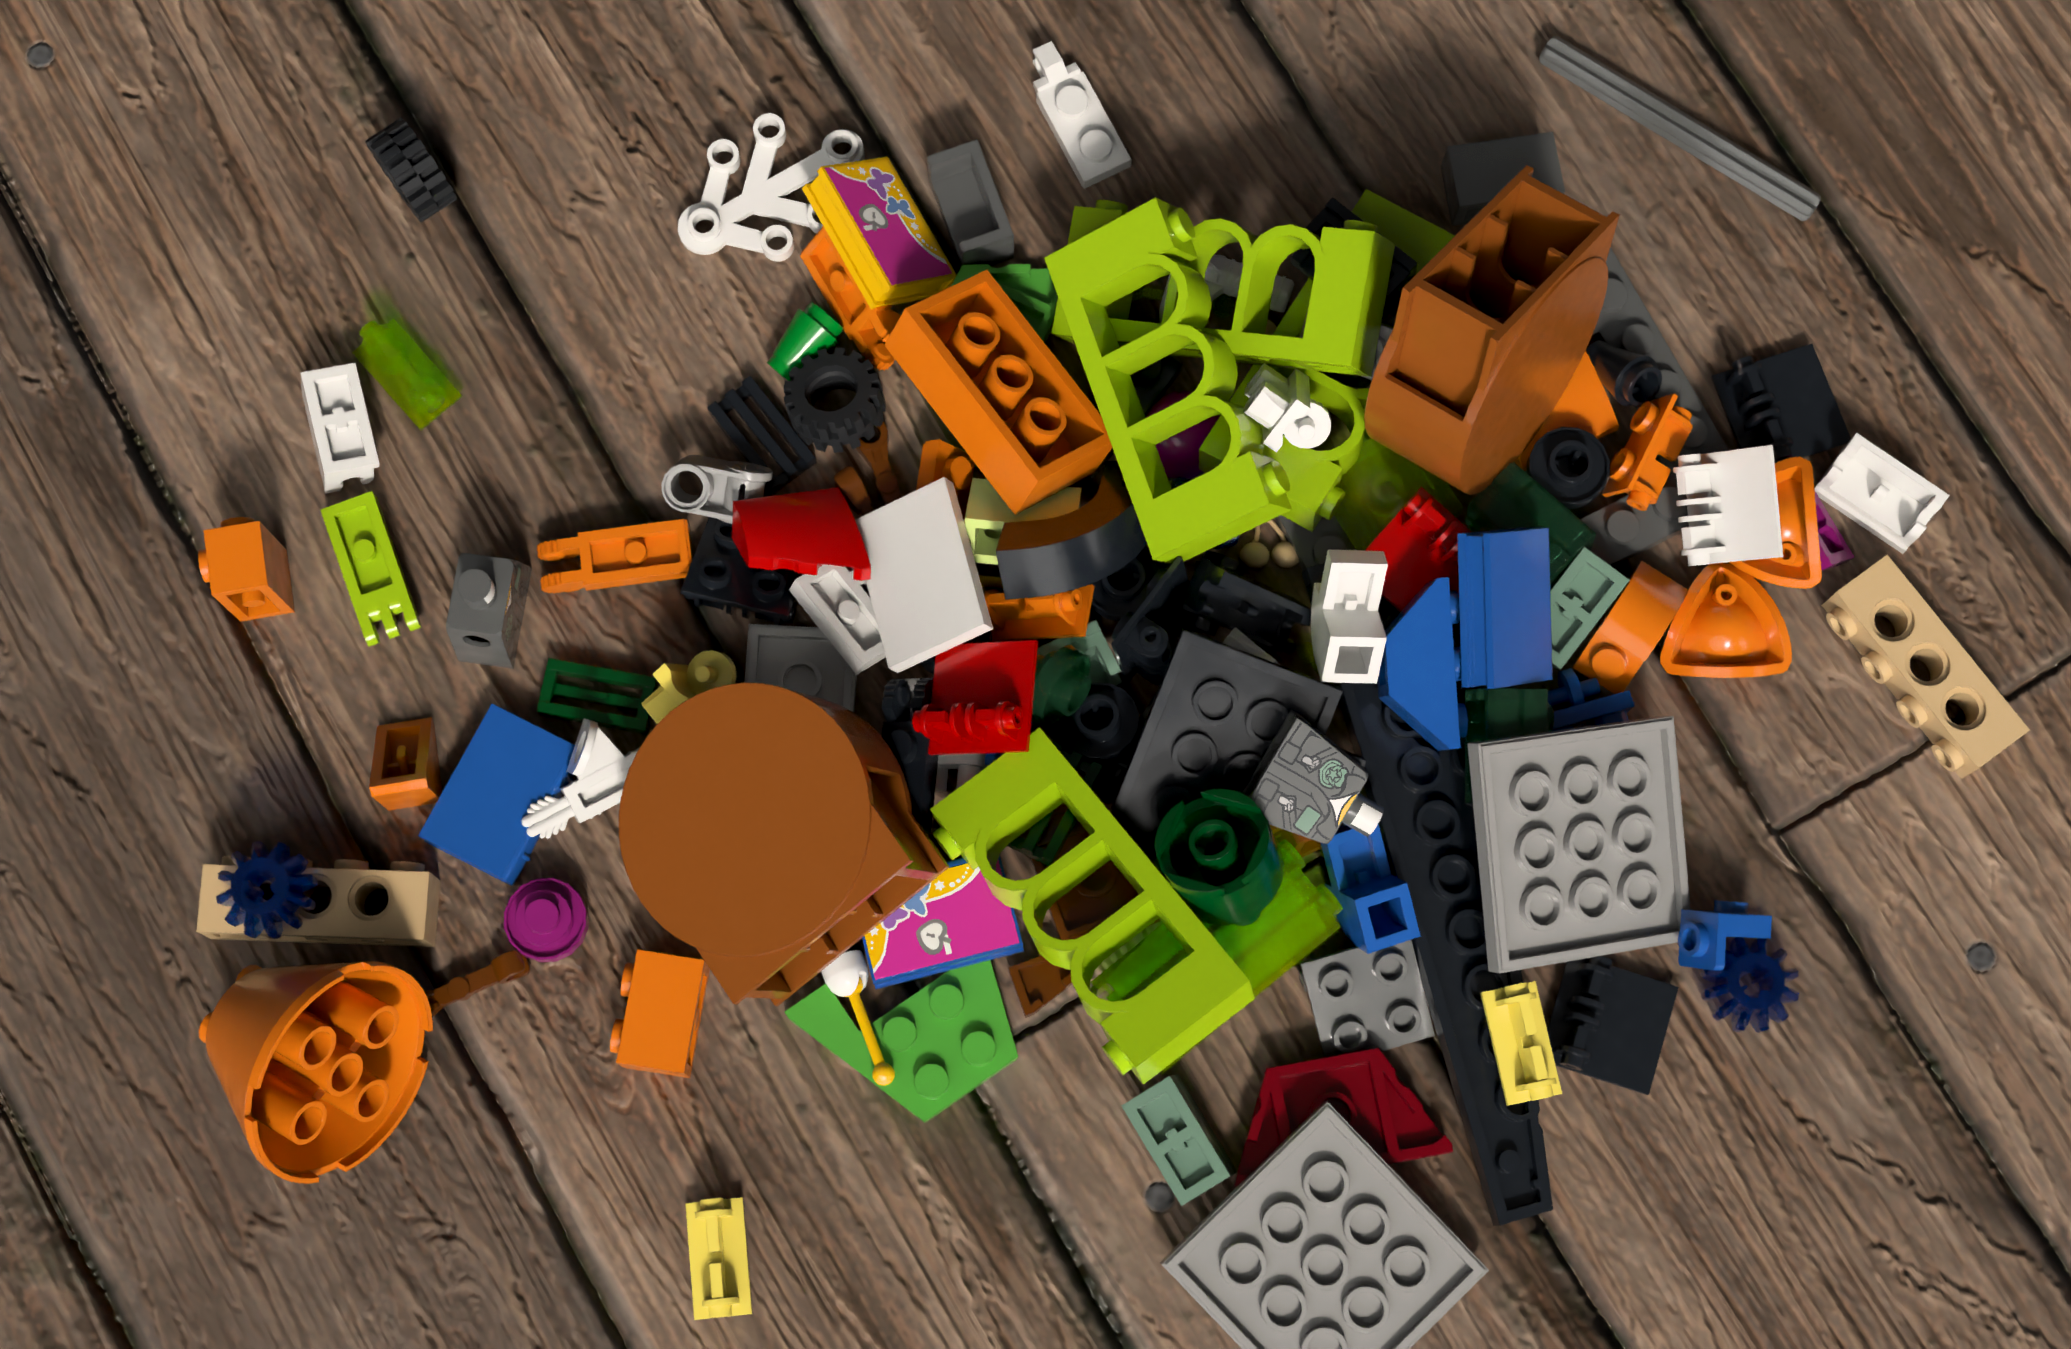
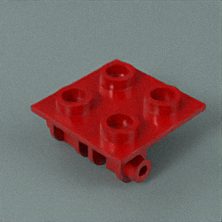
[1364,486,1471,612]
[912,640,1038,755]

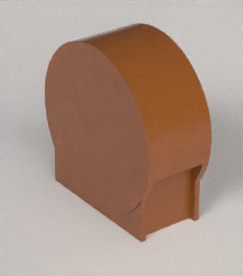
[1364,165,1620,495]
[618,683,949,1006]

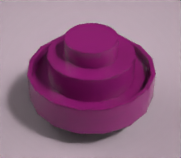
[504,878,589,962]

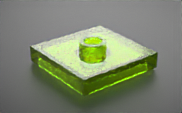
[1334,438,1464,551]

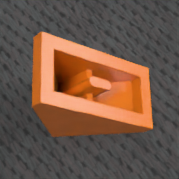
[369,717,442,811]

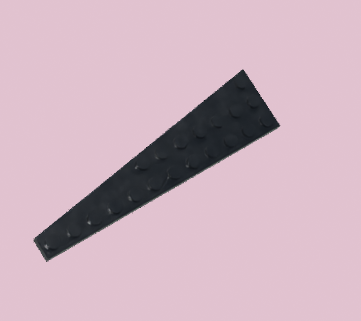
[1302,563,1553,1226]

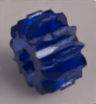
[216,841,318,939]
[1700,937,1799,1033]

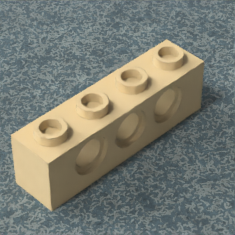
[1821,554,2030,779]
[196,856,440,947]

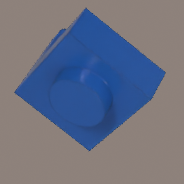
[1678,900,1772,971]

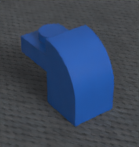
[1321,824,1420,954]

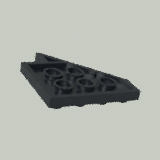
[1110,627,1366,860]

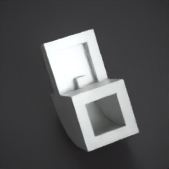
[1311,549,1388,684]

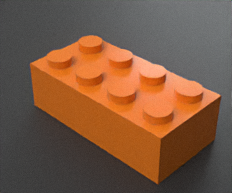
[884,270,1112,515]

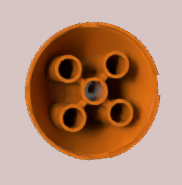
[199,961,433,1184]

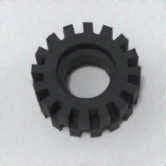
[365,117,457,222]

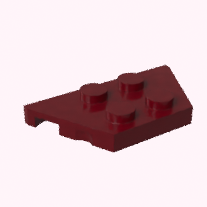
[1233,1048,1454,1189]

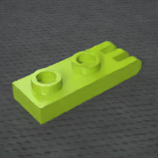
[320,491,422,647]

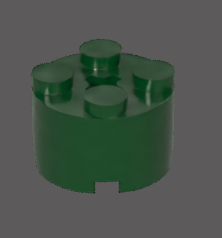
[1154,789,1284,926]

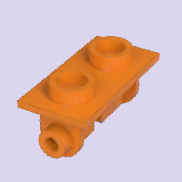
[1602,393,1693,511]
[984,584,1095,642]

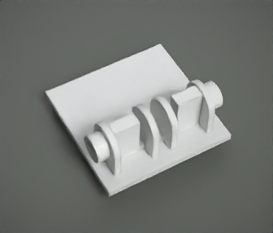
[1673,445,1783,566]

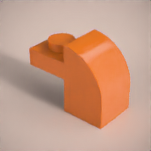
[1573,561,1688,694]

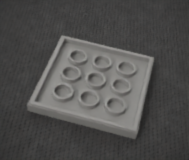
[1468,716,1691,973]
[1160,1101,1489,1349]

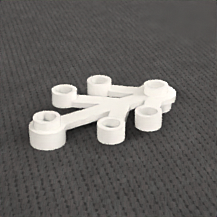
[678,113,865,262]

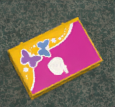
[802,157,957,309]

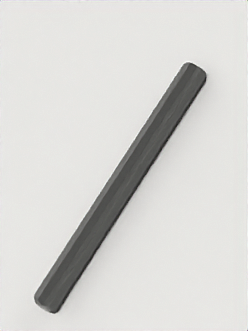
[1539,36,1821,221]

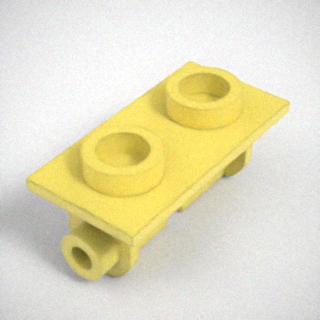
[1480,981,1562,1106]
[685,1197,752,1320]

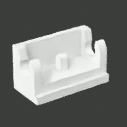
[300,363,379,494]
[1814,433,1950,554]

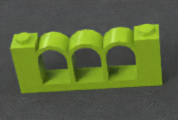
[1199,189,1455,532]
[1044,197,1292,564]
[1051,200,1395,377]
[930,727,1255,1085]

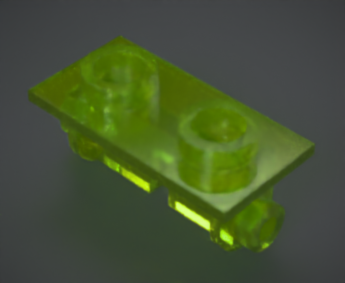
[352,318,463,431]

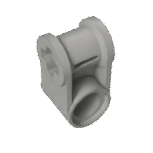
[661,455,773,524]

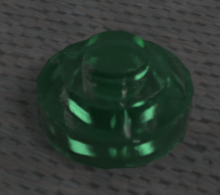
[1032,644,1092,725]

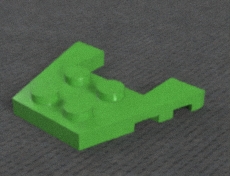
[784,960,1018,1123]

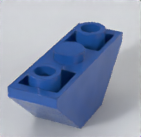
[1377,577,1468,751]

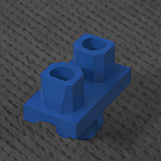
[1524,668,1635,735]

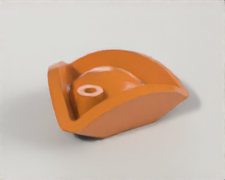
[1729,456,1822,589]
[1660,562,1792,678]

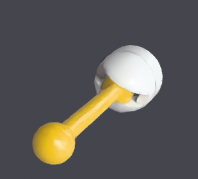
[821,950,895,1086]

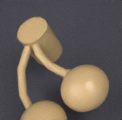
[1240,520,1299,569]

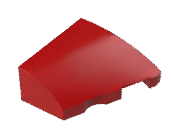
[732,487,871,581]

